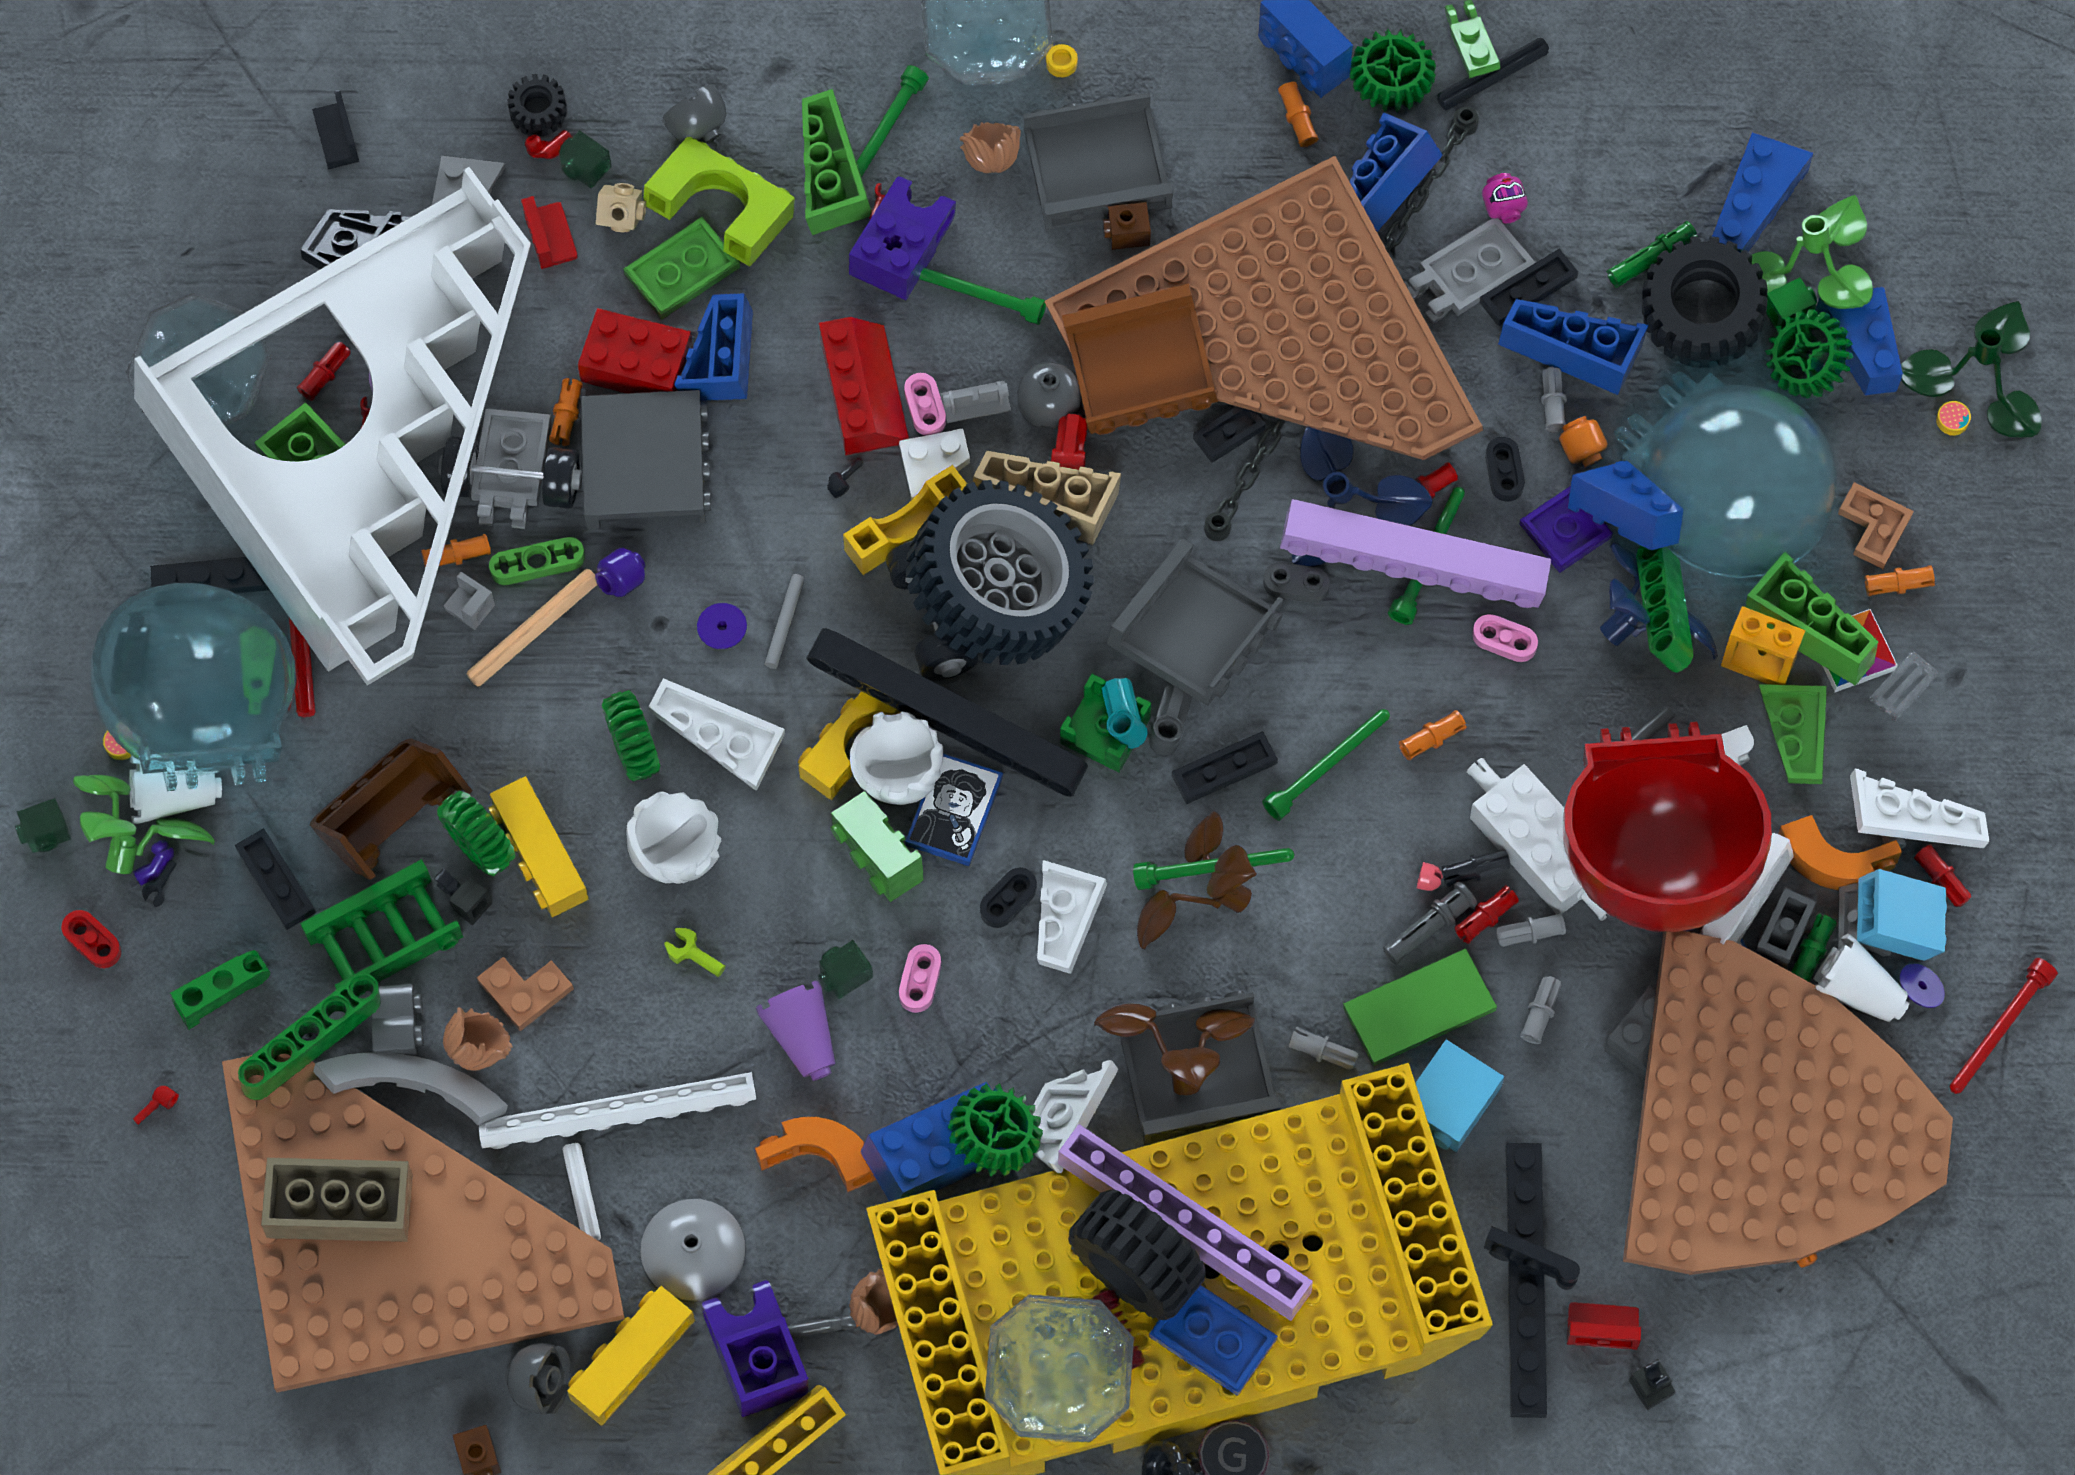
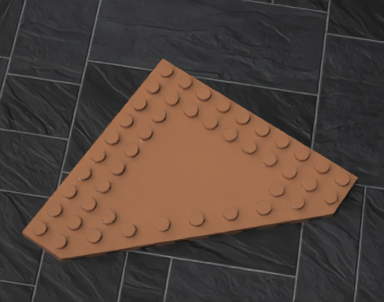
[1044,156,1483,460]
[222,1054,625,1392]

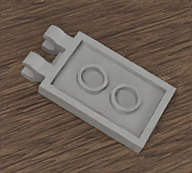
[1408,218,1536,324]
[471,409,552,529]

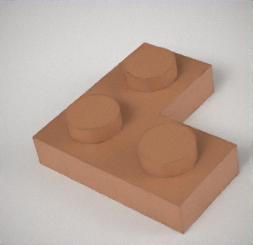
[1838,482,1914,569]
[477,957,574,1031]

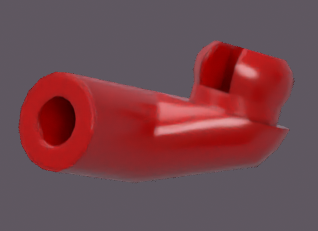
[525,130,574,159]

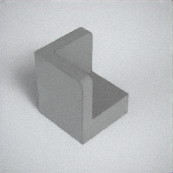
[444,572,495,630]

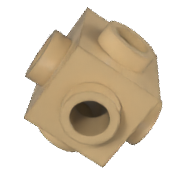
[596,183,646,232]

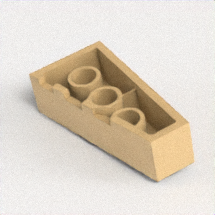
[973,451,1121,545]

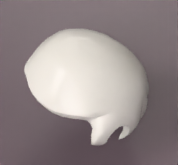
[850,711,943,805]
[626,792,722,884]

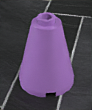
[756,981,835,1081]

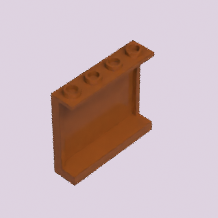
[1061,283,1218,435]

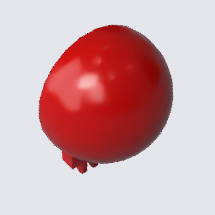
[1563,722,1772,932]

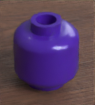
[595,548,645,597]

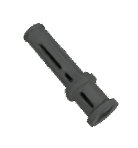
[1383,882,1477,965]

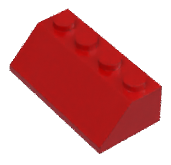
[819,317,909,455]

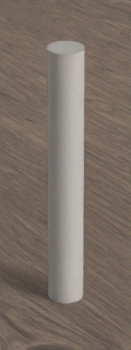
[765,574,805,669]

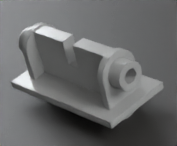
[940,381,1011,423]

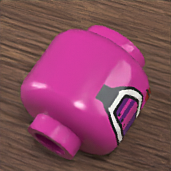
[1482,173,1528,224]

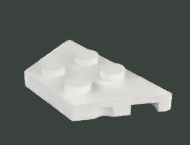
[1033,1060,1118,1173]

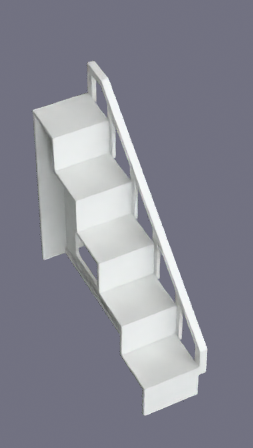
[134,167,531,686]

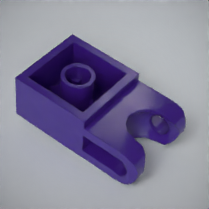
[849,176,956,300]
[702,1280,808,1417]

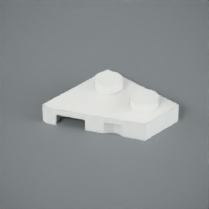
[899,428,970,500]

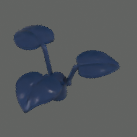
[1292,427,1433,567]
[1600,542,1718,660]

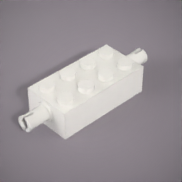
[1467,758,1610,921]

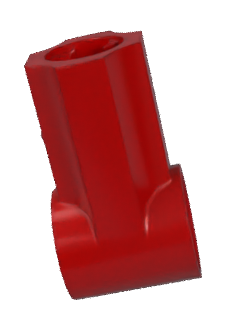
[1051,414,1088,470]

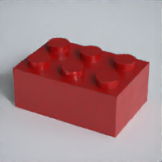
[578,308,693,394]

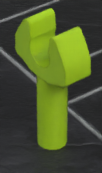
[664,928,726,977]

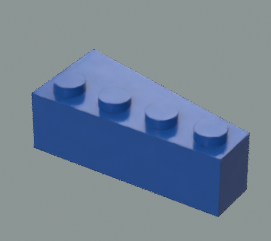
[1349,113,1443,232]
[1712,132,1813,253]
[1498,299,1648,395]

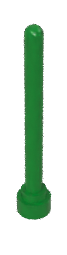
[856,65,929,178]
[919,268,1046,325]
[1388,487,1465,625]
[1262,709,1390,821]
[1133,848,1295,890]

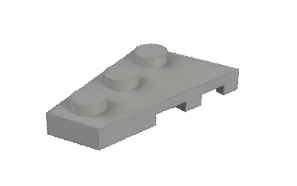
[432,156,506,205]

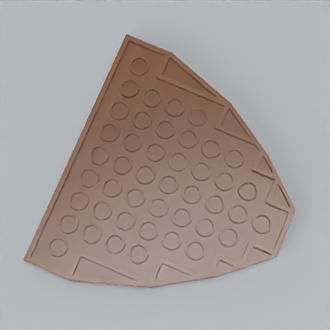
[1623,931,1953,1275]

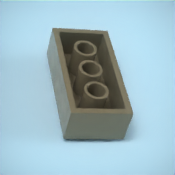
[261,1158,413,1242]

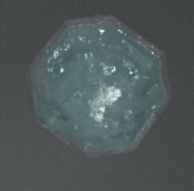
[921,0,1053,85]
[125,293,272,427]
[985,1294,1134,1442]

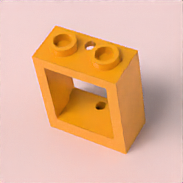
[1721,606,1806,685]

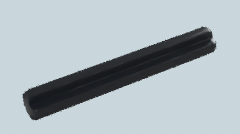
[1437,38,1549,110]

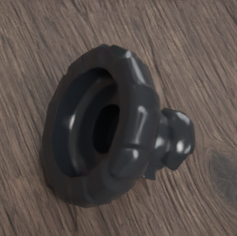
[1142,1440,1203,1475]

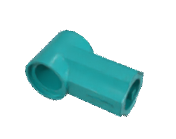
[1101,678,1148,749]

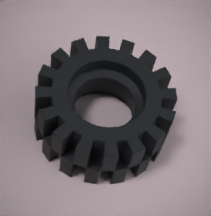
[507,74,567,136]

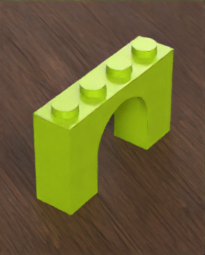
[643,137,795,267]

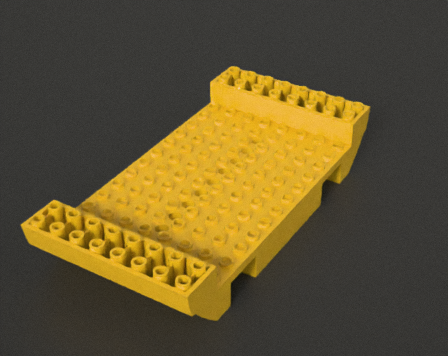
[866,1063,1493,1475]

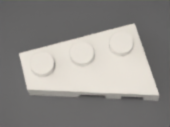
[1037,860,1107,974]

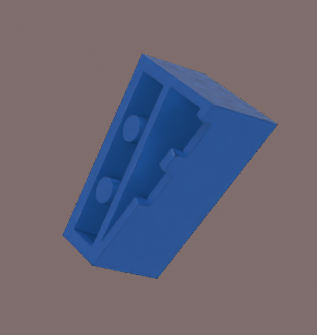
[1815,287,1903,395]
[674,293,753,401]
[1568,461,1684,550]

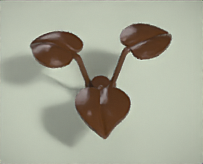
[1137,811,1257,950]
[1094,1004,1255,1095]

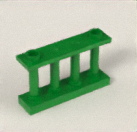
[300,859,463,998]

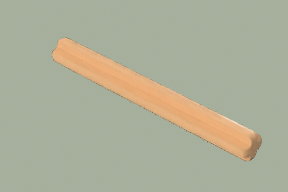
[467,569,598,686]

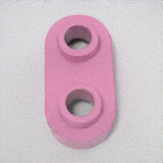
[904,373,946,436]
[1472,614,1538,662]
[899,944,941,1013]

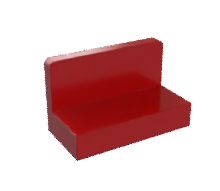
[521,196,578,269]
[1567,1302,1641,1350]

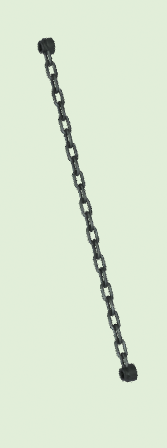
[1204,107,1479,541]

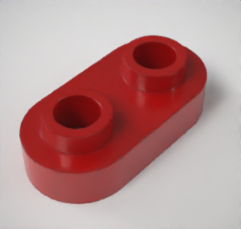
[61,910,122,968]

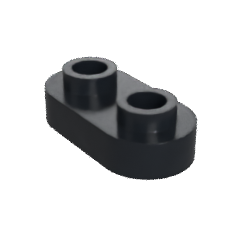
[1485,437,1525,502]
[980,867,1037,928]

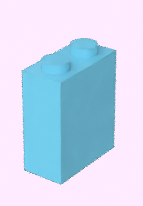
[1857,869,1947,961]
[1416,1039,1504,1152]

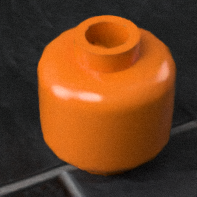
[1559,416,1608,467]

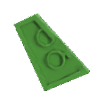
[1759,684,1827,784]

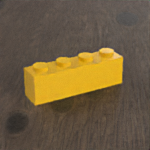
[488,776,589,918]
[567,1286,695,1426]
[707,1385,846,1475]

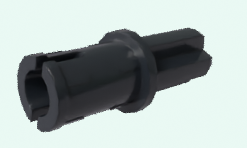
[1441,850,1510,887]

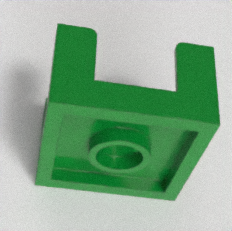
[1060,674,1151,773]

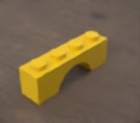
[843,465,967,575]
[798,691,901,801]

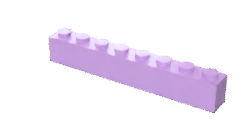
[1280,499,1551,608]
[1058,1124,1313,1321]

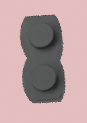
[371,984,424,1057]

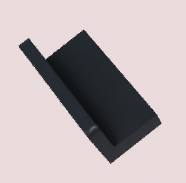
[312,90,359,170]

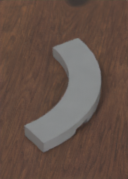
[313,1052,508,1125]

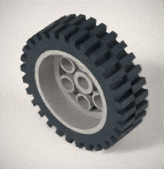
[906,480,1094,665]

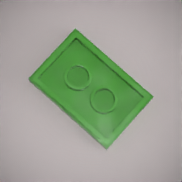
[623,217,740,320]

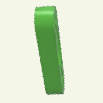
[489,537,585,585]

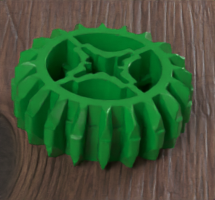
[1350,29,1436,113]
[1765,309,1854,399]
[602,690,660,782]
[437,790,515,876]
[948,1083,1043,1177]

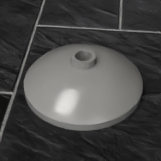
[640,1199,746,1302]

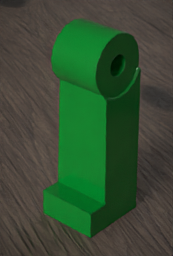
[170,950,271,1030]

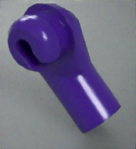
[133,840,174,886]

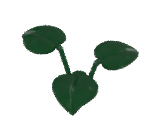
[1901,301,2042,437]

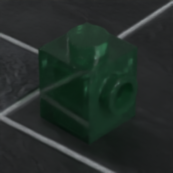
[559,130,612,189]
[15,798,71,853]
[818,940,873,999]

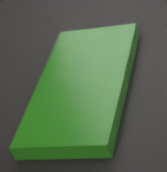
[1343,949,1497,1066]

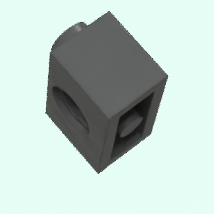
[1755,888,1816,969]

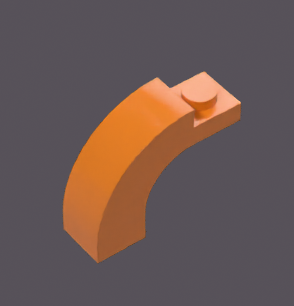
[1778,815,1902,890]
[755,1117,876,1192]

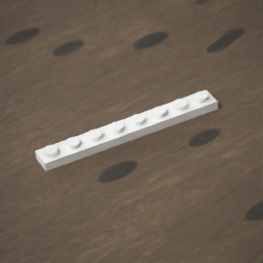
[479,1072,756,1149]

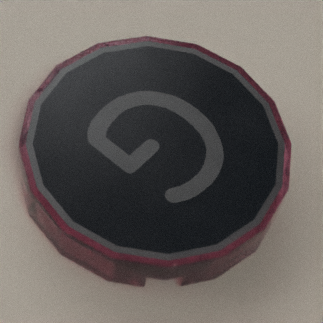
[1198,1420,1269,1475]

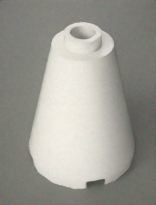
[129,756,222,824]
[1813,933,1910,1022]

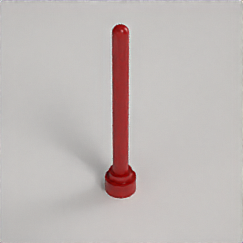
[1950,958,2058,1094]

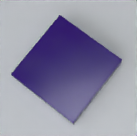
[1519,486,1613,573]

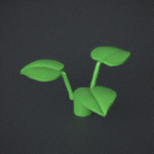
[1752,195,1873,309]
[73,775,215,874]

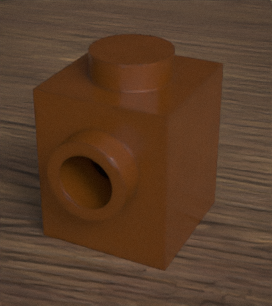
[1102,202,1151,250]
[452,1424,502,1475]

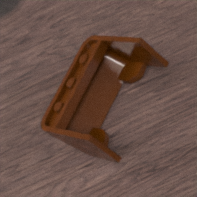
[310,738,472,880]

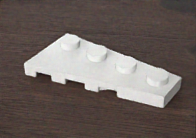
[649,678,785,791]
[1850,768,1989,848]

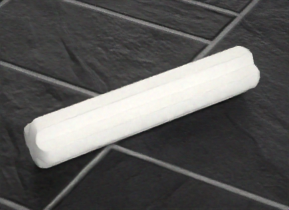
[562,1143,601,1241]

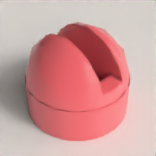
[1416,862,1443,891]

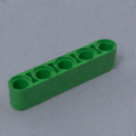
[1636,545,1693,673]
[238,973,381,1100]

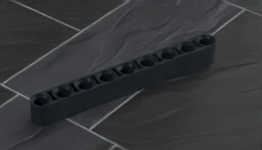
[806,628,1088,797]

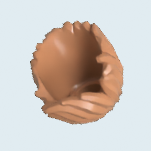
[960,122,1021,173]
[443,1007,513,1071]
[849,1269,898,1335]

